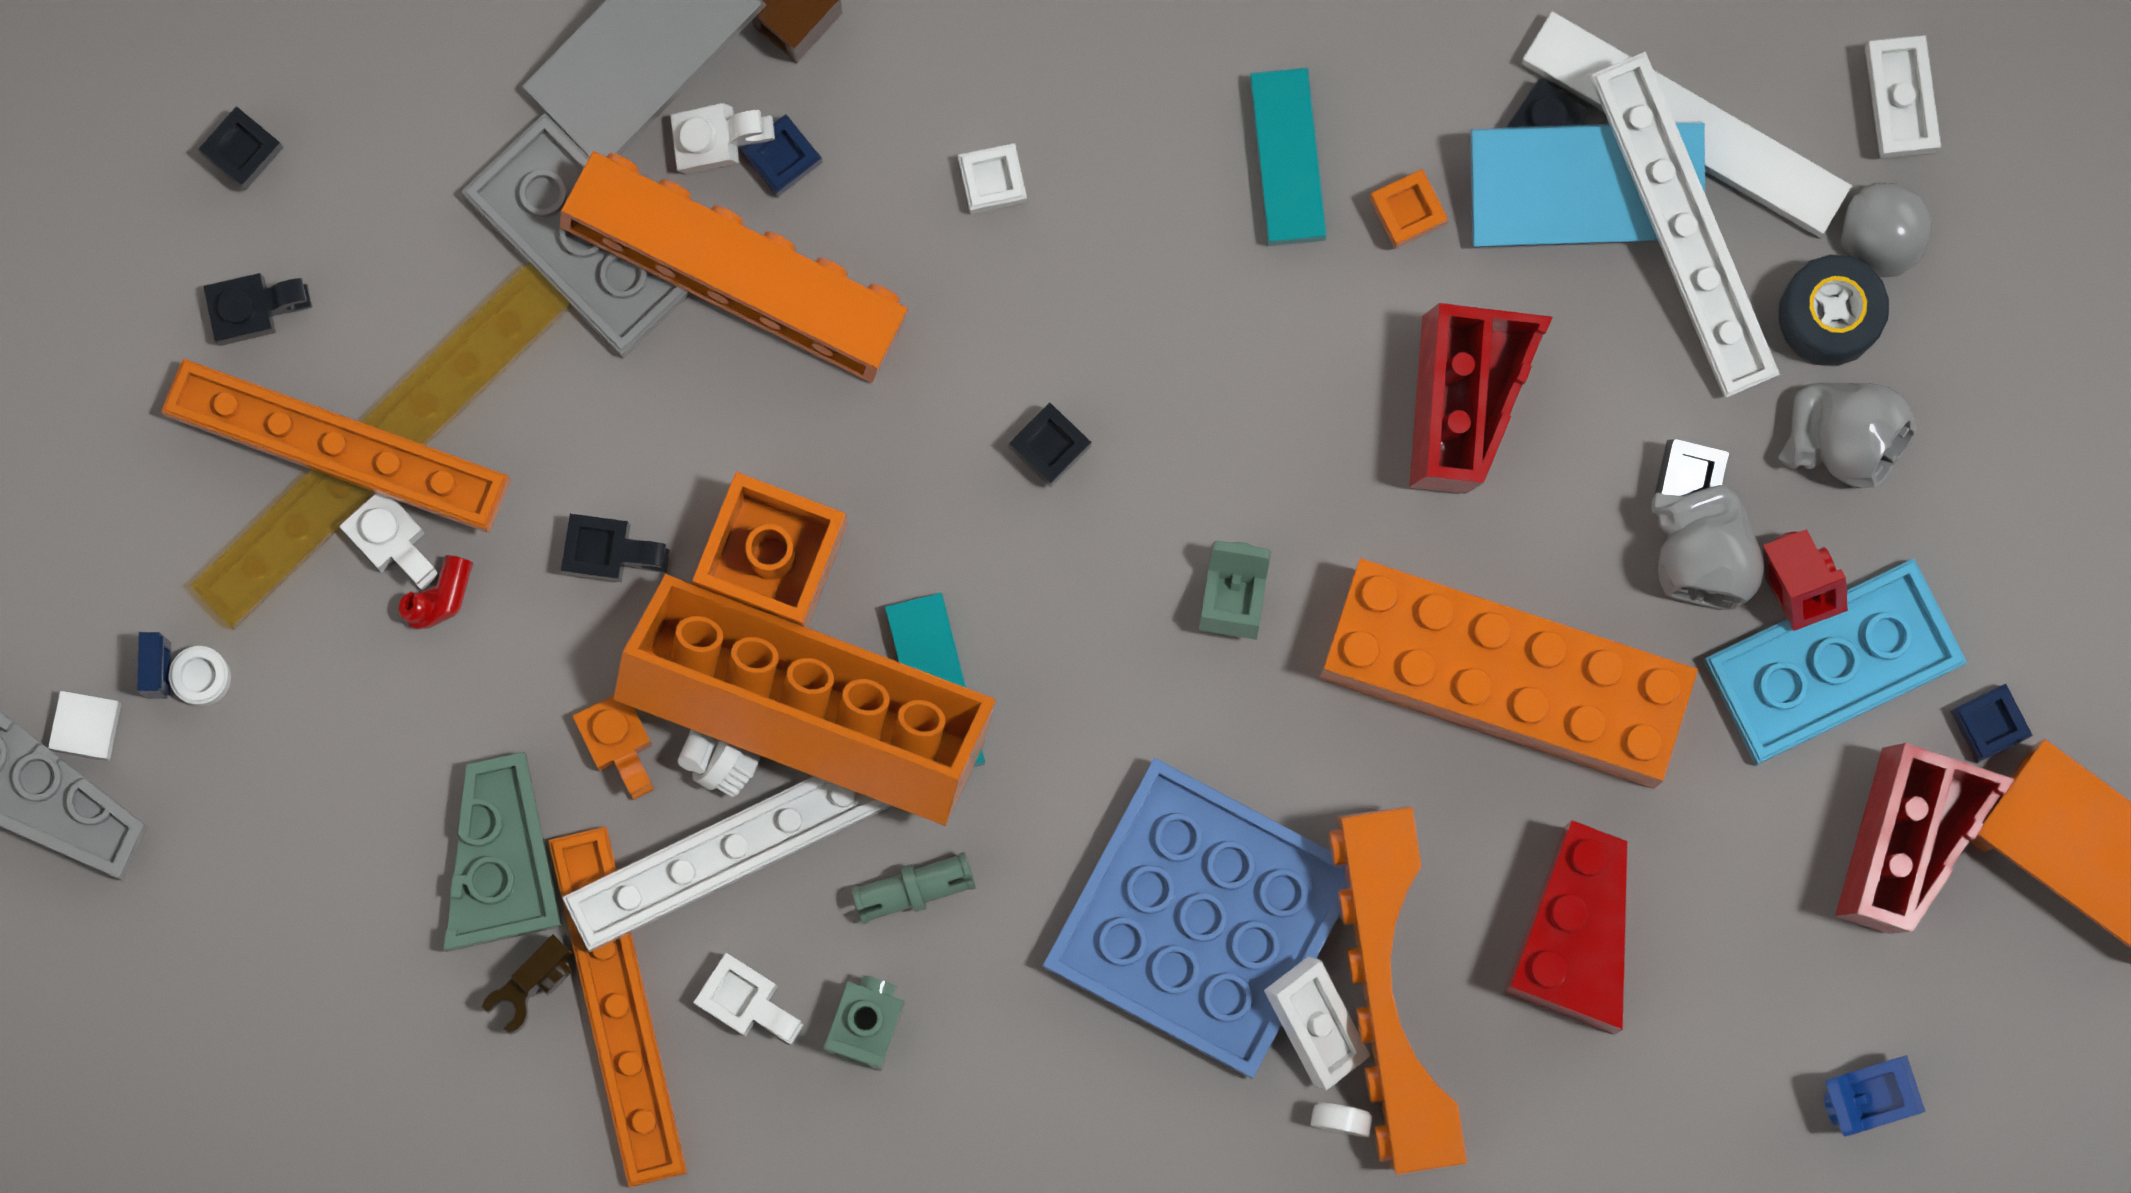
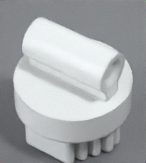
[678,729,761,797]

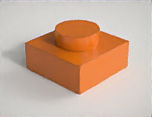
[1369,169,1449,249]

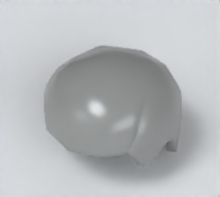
[1841,183,1932,277]

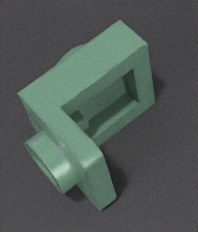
[1199,541,1271,640]

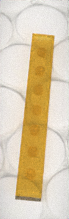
[190,262,572,630]

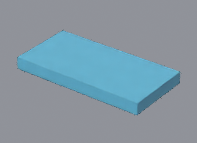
[1470,121,1705,246]
[1703,559,1967,766]

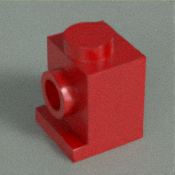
[1763,529,1848,631]

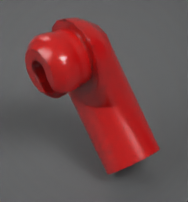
[398,555,473,629]

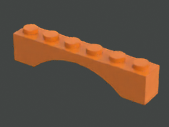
[1329,806,1467,1175]

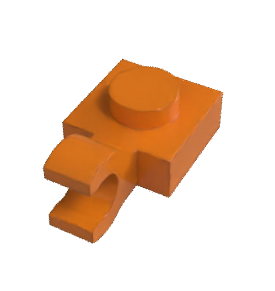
[572,695,655,800]

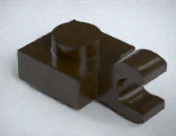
[482,934,575,1035]

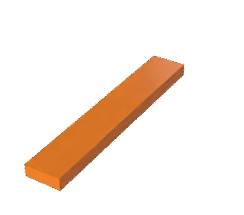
[161,358,511,534]
[548,826,688,1188]

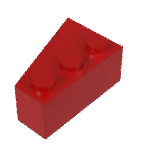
[1409,303,1553,494]
[1835,743,2014,934]
[1503,820,1628,1035]

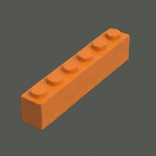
[560,151,908,383]

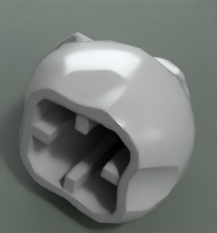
[1778,382,1916,488]
[1651,485,1764,610]

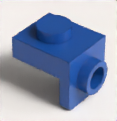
[1824,1055,1926,1137]

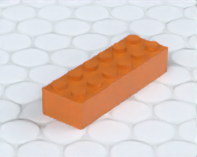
[1319,558,1698,789]
[613,574,996,826]

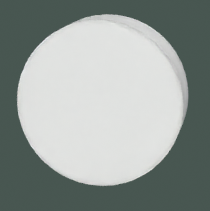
[169,646,231,707]
[1310,1102,1373,1137]

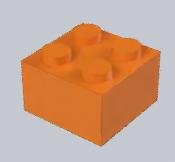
[692,472,848,628]

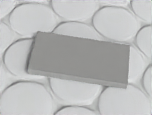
[523,0,766,157]
[461,113,692,358]

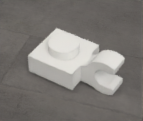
[671,103,775,174]
[339,493,439,590]
[694,953,804,1045]

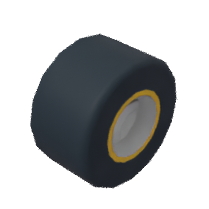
[1778,255,1889,366]

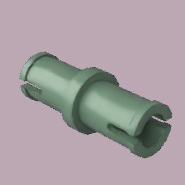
[852,852,976,924]

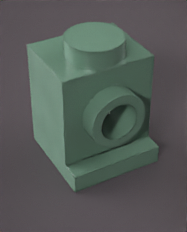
[824,975,905,1071]

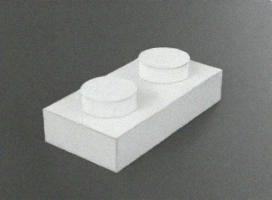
[1865,35,1941,159]
[1264,956,1371,1091]

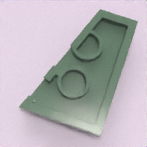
[443,752,562,952]

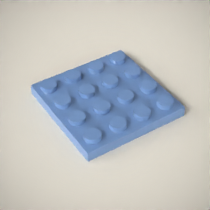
[1043,757,1347,1079]

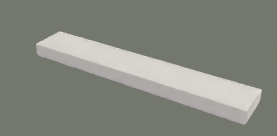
[1521,11,1852,238]
[1589,52,1780,397]
[562,776,891,953]

